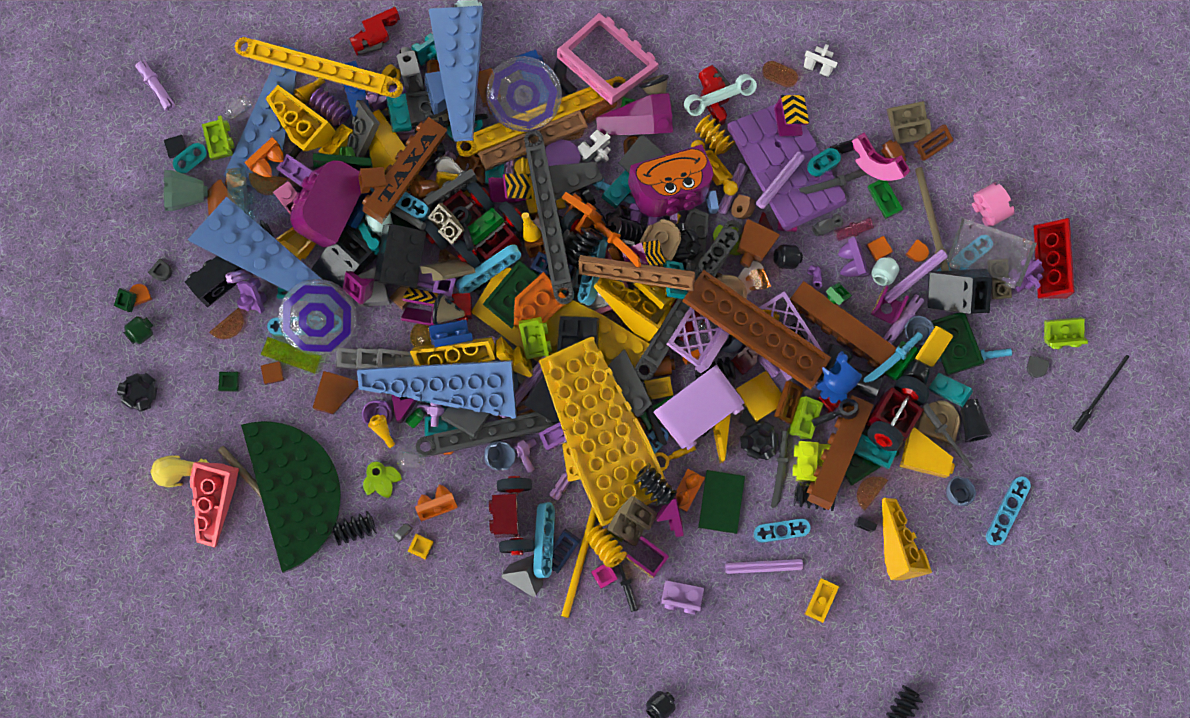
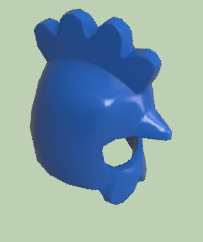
[816,351,862,403]

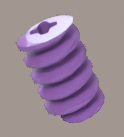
[309,87,351,127]

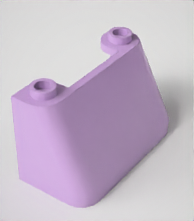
[654,365,745,450]

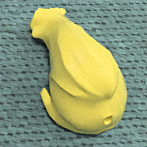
[150,455,209,487]

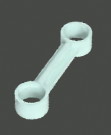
[684,74,757,116]

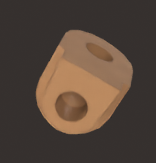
[731,194,756,220]

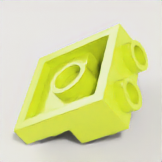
[792,441,830,483]

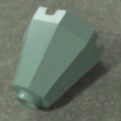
[164,170,208,211]

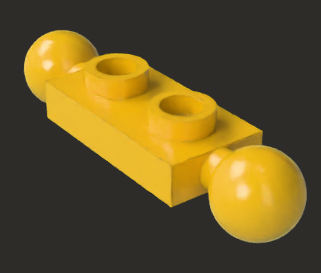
[691,140,738,196]

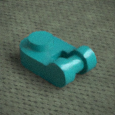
[358,222,380,255]

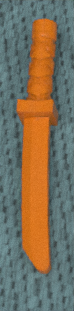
[595,222,641,267]

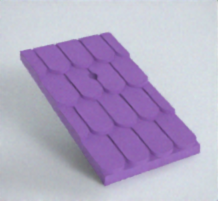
[727,104,847,231]

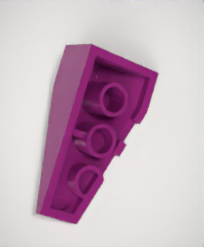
[596,93,673,136]

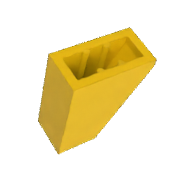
[900,428,955,478]

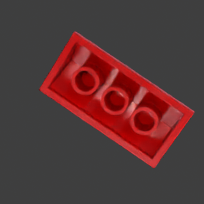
[1033,218,1075,299]

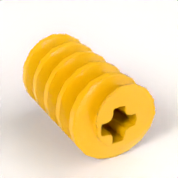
[695,114,735,155]
[585,525,627,568]

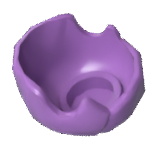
[361,399,393,424]

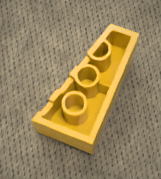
[410,337,497,365]

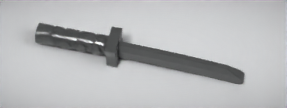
[799,169,867,194]
[921,403,973,469]
[771,431,789,508]

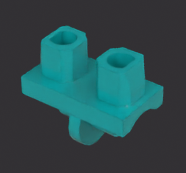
[411,33,438,66]

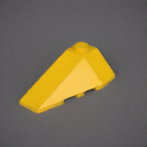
[369,109,406,172]
[594,278,671,343]
[882,498,932,581]

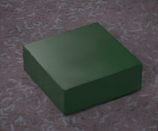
[114,288,137,312]
[218,372,240,392]

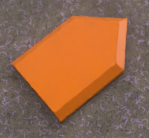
[514,272,566,325]

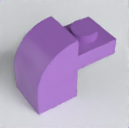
[417,268,456,297]

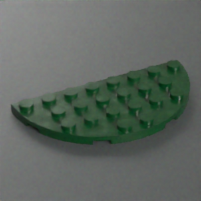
[241,421,341,573]

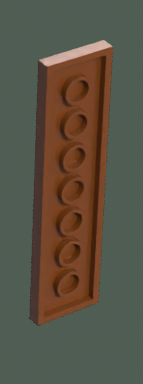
[682,269,831,389]

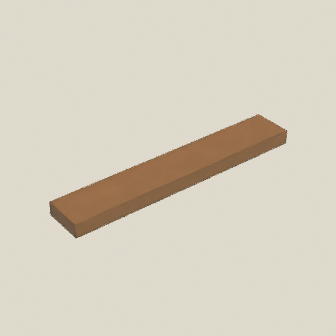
[478,110,588,171]
[579,255,695,291]

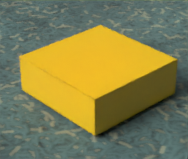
[408,534,434,560]

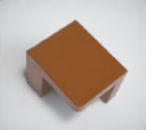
[358,167,386,194]

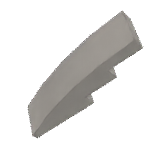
[336,348,416,370]

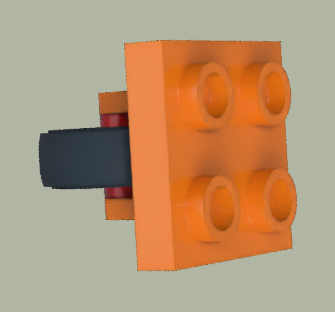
[560,192,606,234]

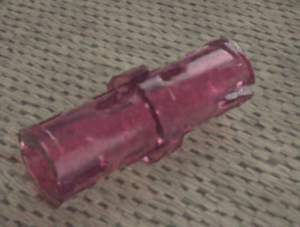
[834,217,874,242]

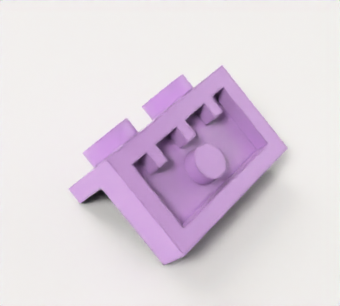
[661,580,704,615]

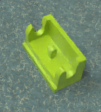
[788,396,823,439]

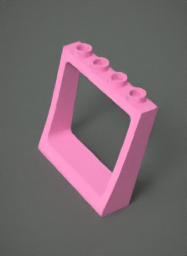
[557,13,659,105]

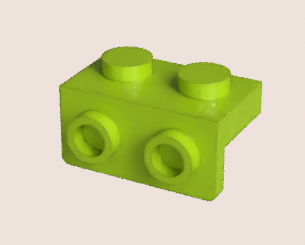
[202,115,235,161]
[518,317,552,359]
[1044,317,1088,349]

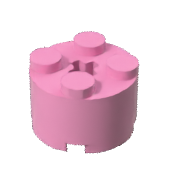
[972,182,1014,227]

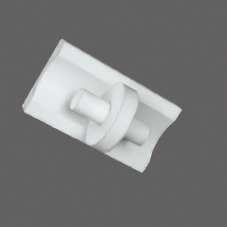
[804,44,837,77]
[578,130,611,163]

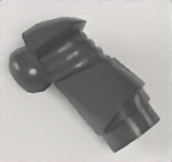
[812,214,844,236]

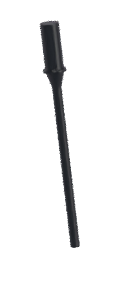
[1072,355,1129,432]

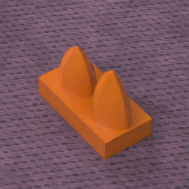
[244,137,284,177]
[676,469,705,512]
[415,484,458,522]

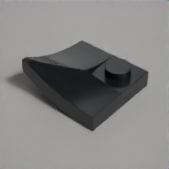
[557,316,599,352]

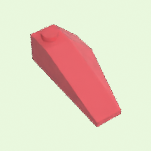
[190,462,239,547]

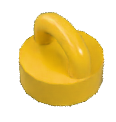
[381,64,401,85]
[514,157,530,175]

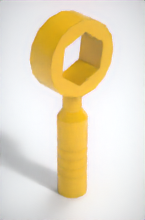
[655,446,696,472]

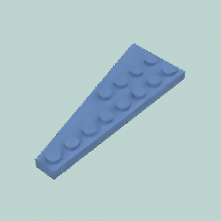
[429,6,484,141]
[223,45,300,196]
[188,197,345,313]
[357,360,517,419]

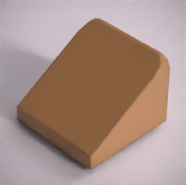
[389,287,411,310]

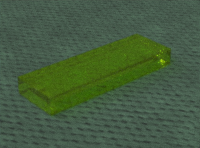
[261,337,322,374]

